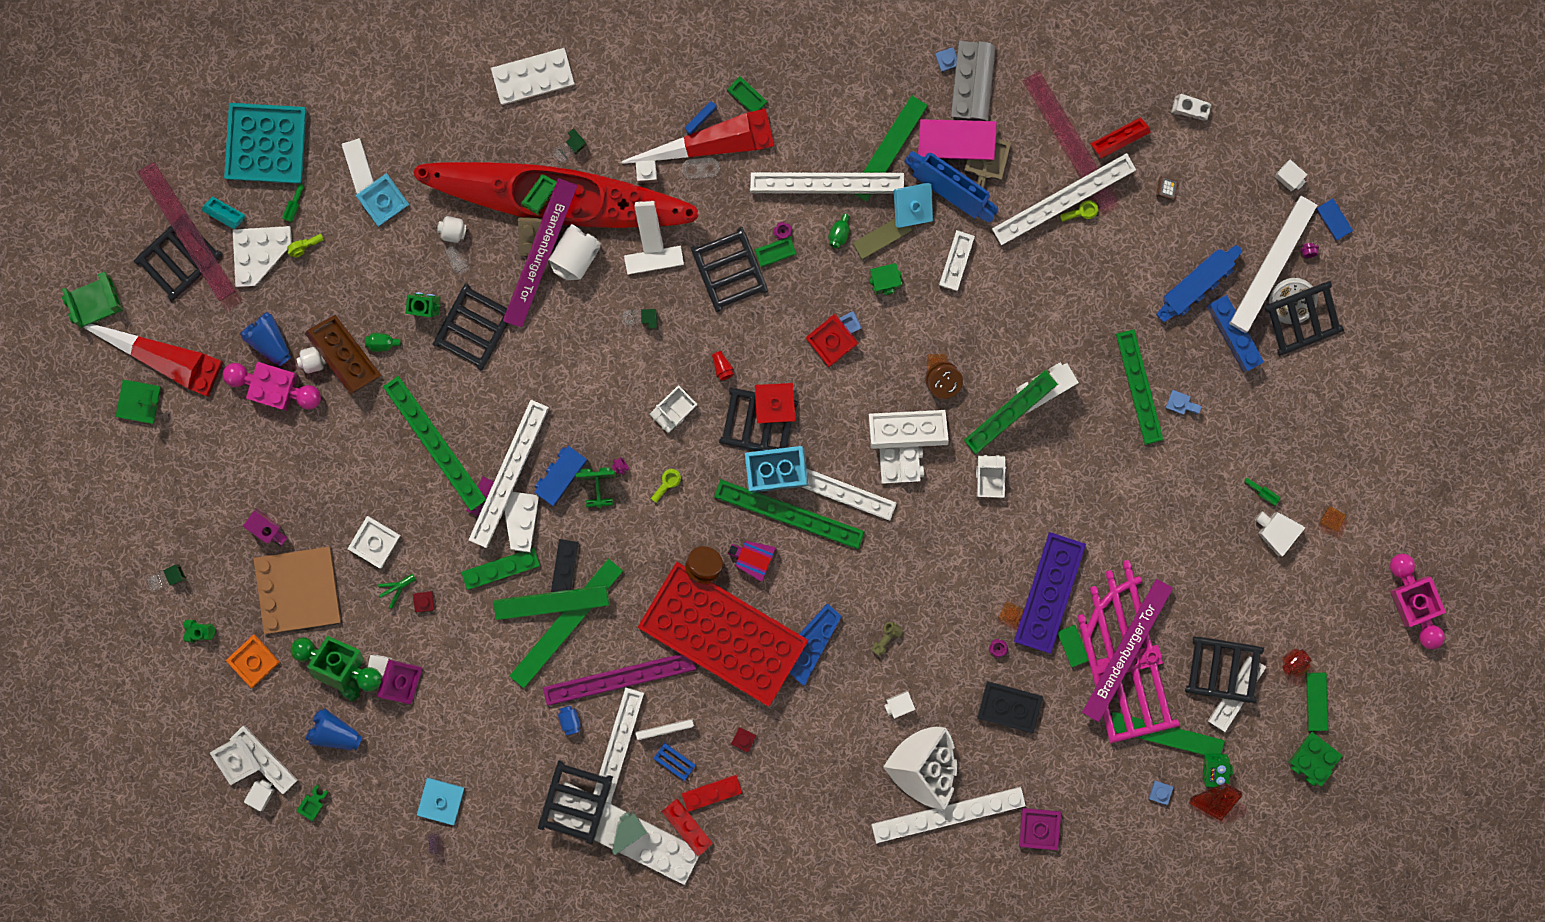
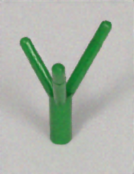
[378,574,416,609]

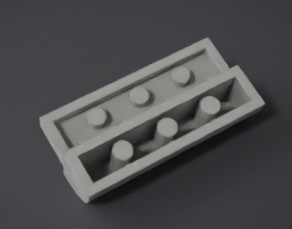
[950,41,996,121]

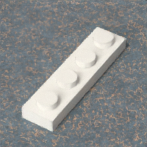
[1208,656,1266,732]
[229,725,298,794]

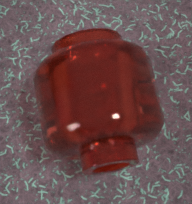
[1282,648,1312,677]

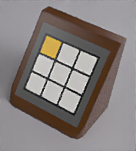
[1156,176,1178,200]

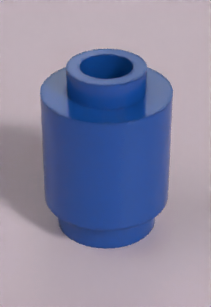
[557,706,581,735]

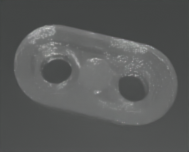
[682,158,720,180]

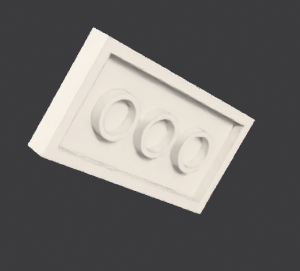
[491,48,575,106]
[869,410,949,449]

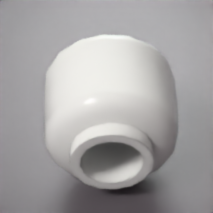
[437,216,466,243]
[297,347,327,373]

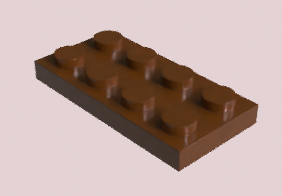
[305,315,381,394]

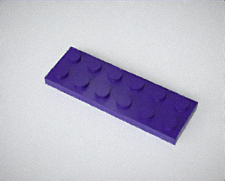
[1013,532,1086,654]

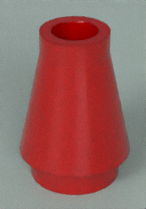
[712,351,734,381]

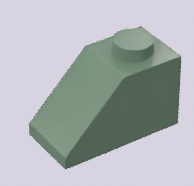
[612,811,647,855]

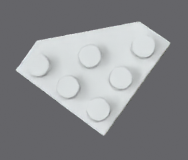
[233,226,292,287]

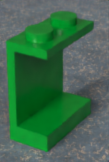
[62,271,123,328]

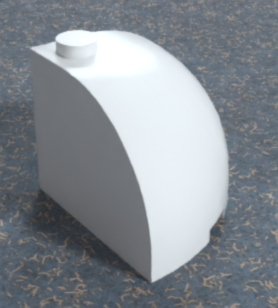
[883,727,957,810]

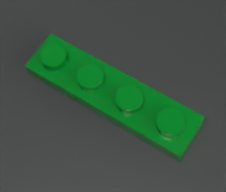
[461,548,540,590]

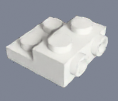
[879,446,924,484]

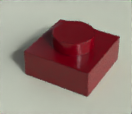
[413,591,435,612]
[731,727,756,753]

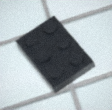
[977,681,1043,733]

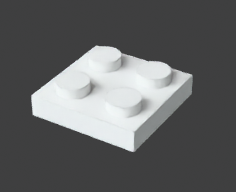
[348,516,401,569]
[210,736,261,785]

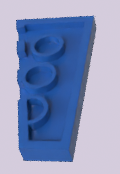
[790,603,842,686]

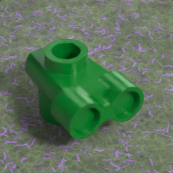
[183,619,216,643]

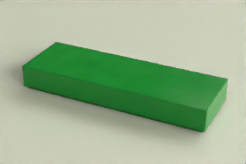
[1306,672,1328,731]

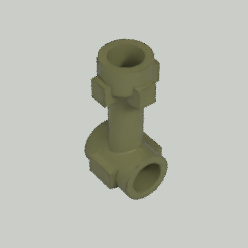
[871,622,902,656]

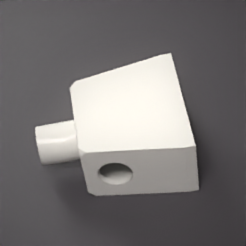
[1255,511,1305,556]

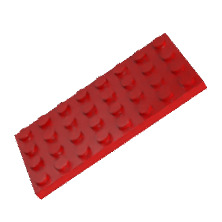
[637,561,809,707]

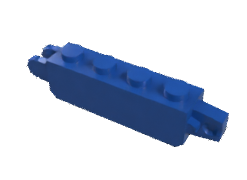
[904,151,999,222]
[1156,245,1242,323]

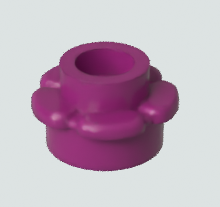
[773,222,792,240]
[1300,243,1319,258]
[612,457,629,475]
[989,639,1008,658]

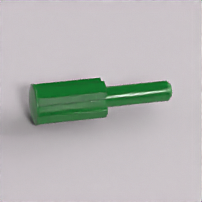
[282,184,304,223]
[1244,478,1281,506]

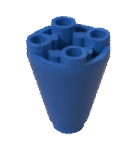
[240,312,291,366]
[305,708,362,750]

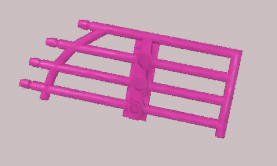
[1078,560,1179,744]

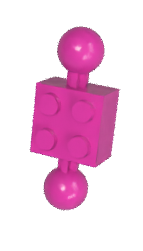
[223,362,321,411]
[1390,554,1446,650]

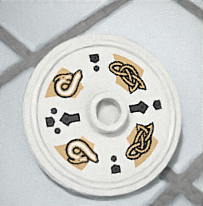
[1269,278,1318,324]

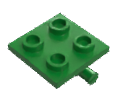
[115,379,161,424]
[576,467,617,509]

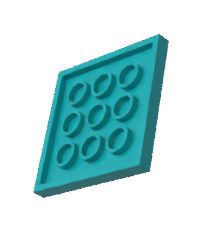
[224,103,307,184]

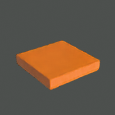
[225,634,280,689]

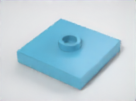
[355,173,409,227]
[894,183,933,228]
[417,778,465,825]

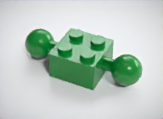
[291,636,382,692]

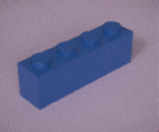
[1206,295,1264,373]

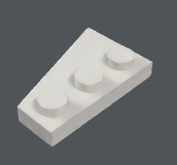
[504,492,539,553]

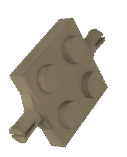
[964,125,1011,188]

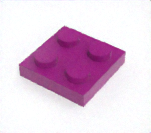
[377,659,423,704]
[1019,808,1061,850]

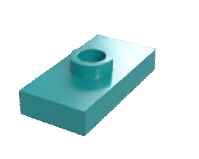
[202,196,246,230]

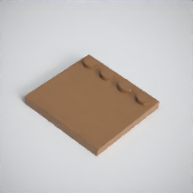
[254,547,341,634]

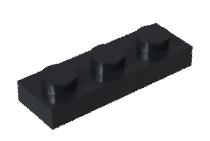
[551,539,578,592]

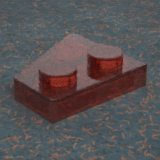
[1189,783,1242,821]

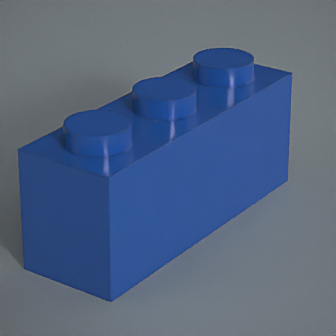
[534,446,588,506]

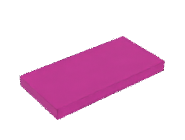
[918,119,997,161]

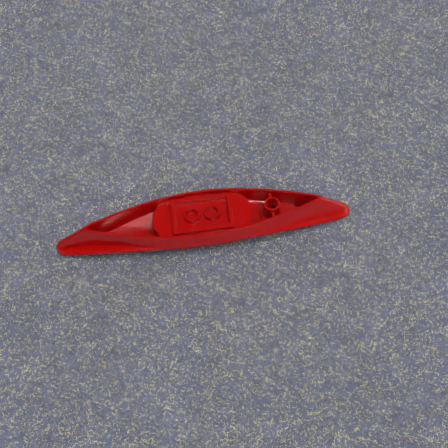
[414,162,699,228]

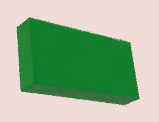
[727,76,768,112]
[521,174,557,215]
[754,237,797,268]
[1057,625,1089,668]

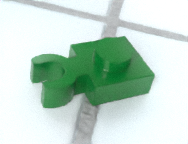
[296,785,328,821]

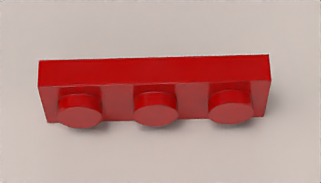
[1090,117,1151,159]
[682,775,742,812]
[661,799,713,857]

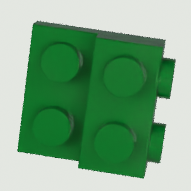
[1288,732,1343,787]

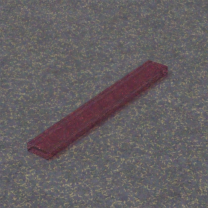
[1023,70,1118,211]
[138,162,236,301]

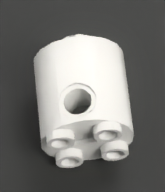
[549,224,601,280]

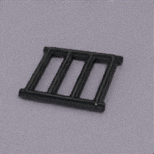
[133,214,223,302]
[691,227,768,312]
[1265,281,1344,356]
[432,283,508,371]
[719,388,799,451]
[1185,636,1264,704]
[538,760,613,845]

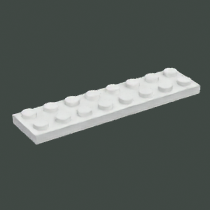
[549,781,699,885]

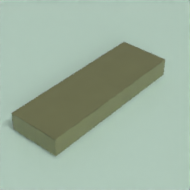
[853,219,912,260]

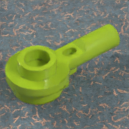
[1060,200,1098,222]
[287,233,324,258]
[651,469,681,503]

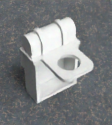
[650,385,697,433]
[976,455,1006,498]

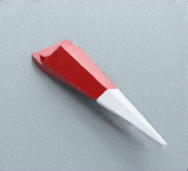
[621,108,775,164]
[83,324,223,397]

